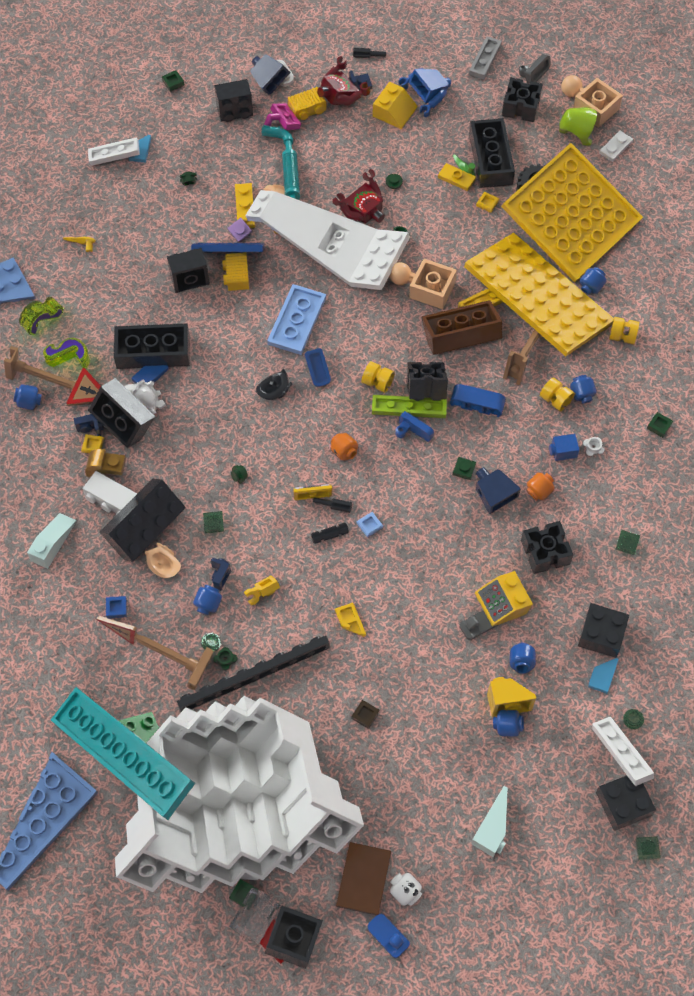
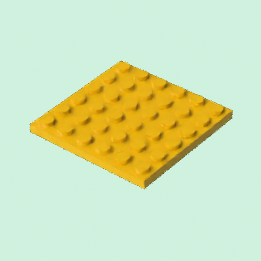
[501,143,643,283]

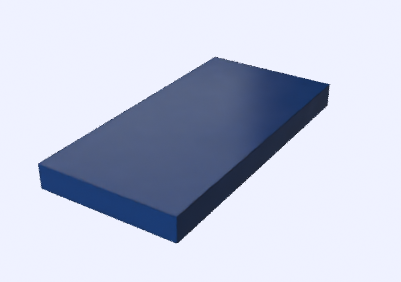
[191,243,265,252]

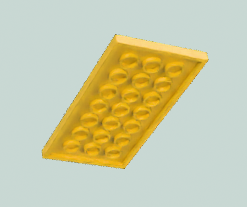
[464,232,614,357]

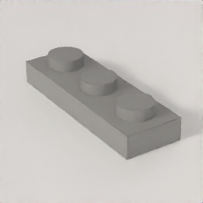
[469,36,502,80]

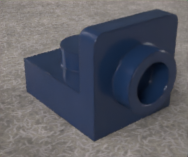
[348,71,372,91]
[73,414,104,436]
[211,557,231,591]

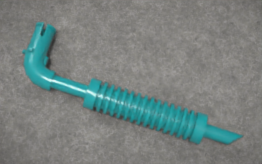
[261,125,300,200]

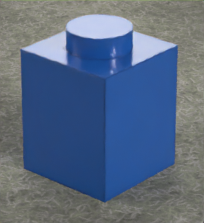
[549,434,579,461]

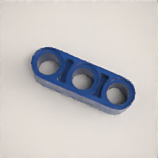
[449,384,506,417]

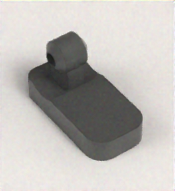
[519,54,551,84]
[459,610,498,640]

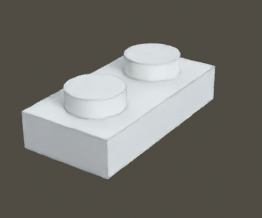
[599,131,633,162]

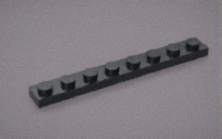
[177,635,330,712]

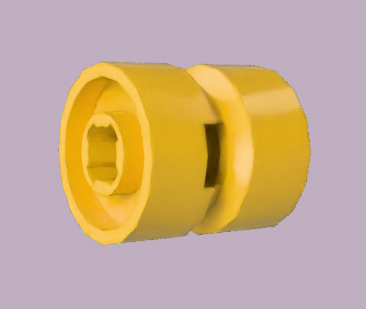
[609,316,640,345]
[361,361,395,393]
[539,377,575,412]

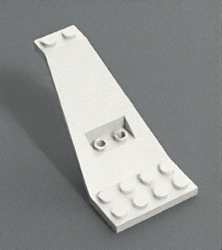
[245,190,410,290]

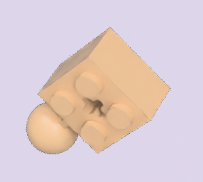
[561,75,623,128]
[389,259,457,309]

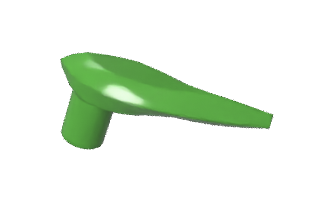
[453,154,475,176]

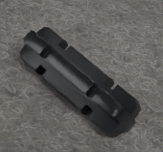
[311,523,349,544]

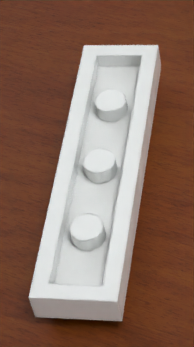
[592,717,654,786]

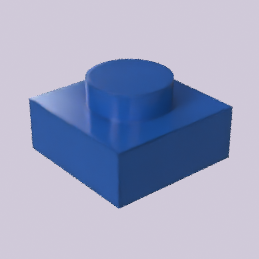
[106,596,127,619]

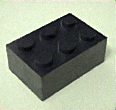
[88,378,155,449]

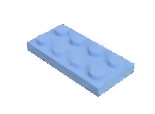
[267,284,326,355]

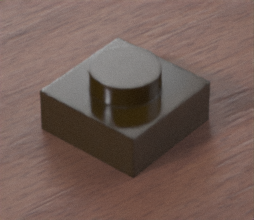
[351,700,380,729]

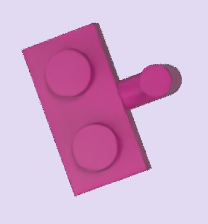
[264,103,301,130]

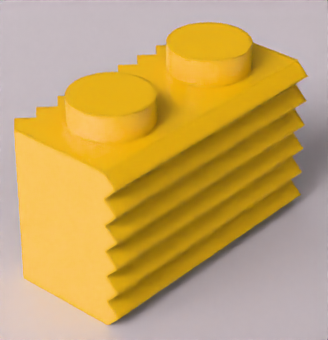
[288,87,326,120]
[222,252,249,291]

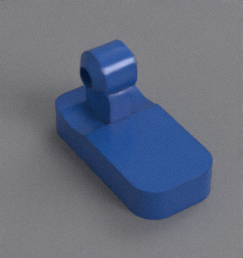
[304,348,331,387]
[395,411,434,442]
[368,914,410,958]

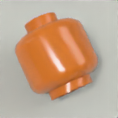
[330,433,358,461]
[526,472,555,501]

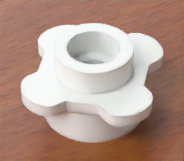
[583,437,604,456]

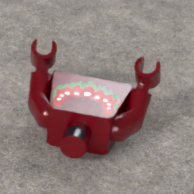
[317,56,371,106]
[332,169,385,224]

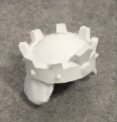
[124,380,166,414]

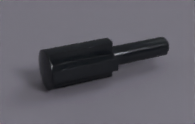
[353,48,386,58]
[313,497,352,513]

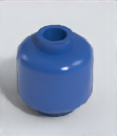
[580,267,606,295]
[570,375,597,404]
[13,384,42,410]
[193,585,222,615]
[510,643,536,674]
[493,710,524,737]

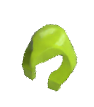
[559,107,597,146]

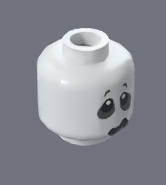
[390,873,422,906]

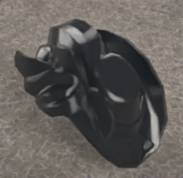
[256,369,292,400]

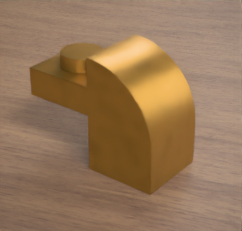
[85,449,126,477]

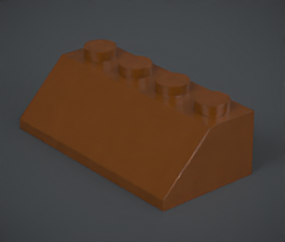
[421,300,502,355]

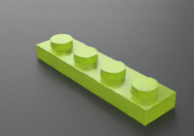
[372,395,447,418]

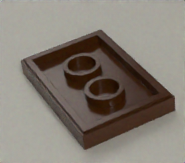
[336,842,392,915]

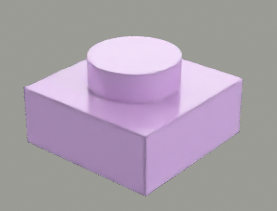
[227,218,252,243]

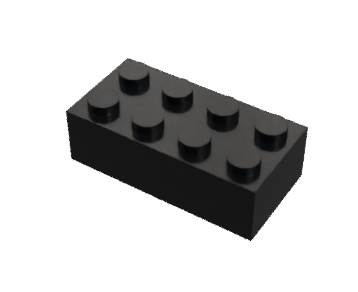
[469,118,515,188]
[114,323,190,369]
[100,478,186,562]

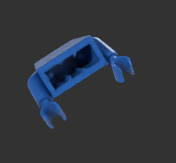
[398,68,451,117]

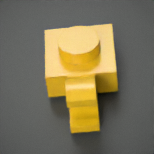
[244,576,280,605]

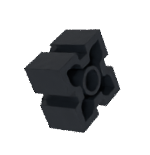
[502,77,543,122]
[406,362,448,401]
[521,521,573,574]

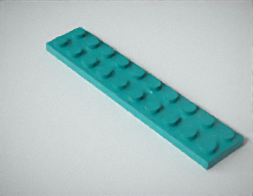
[51,687,196,820]

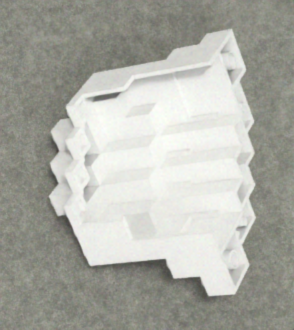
[115,696,364,893]

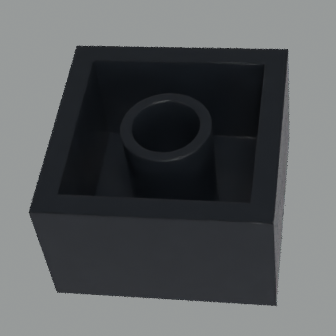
[214,79,253,122]
[167,248,210,293]
[578,603,629,658]
[596,775,656,831]
[264,905,323,969]

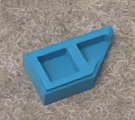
[129,135,151,163]
[588,658,619,694]

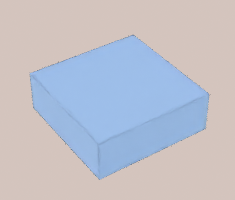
[356,512,383,538]

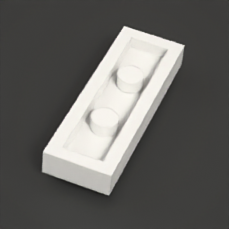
[88,137,140,166]

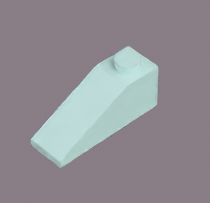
[27,513,77,569]
[471,786,508,857]

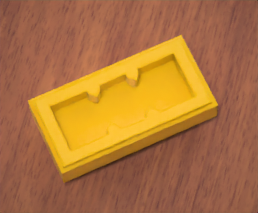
[438,163,476,191]

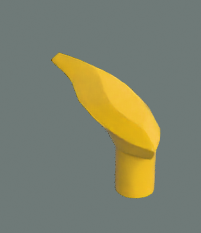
[63,237,96,252]

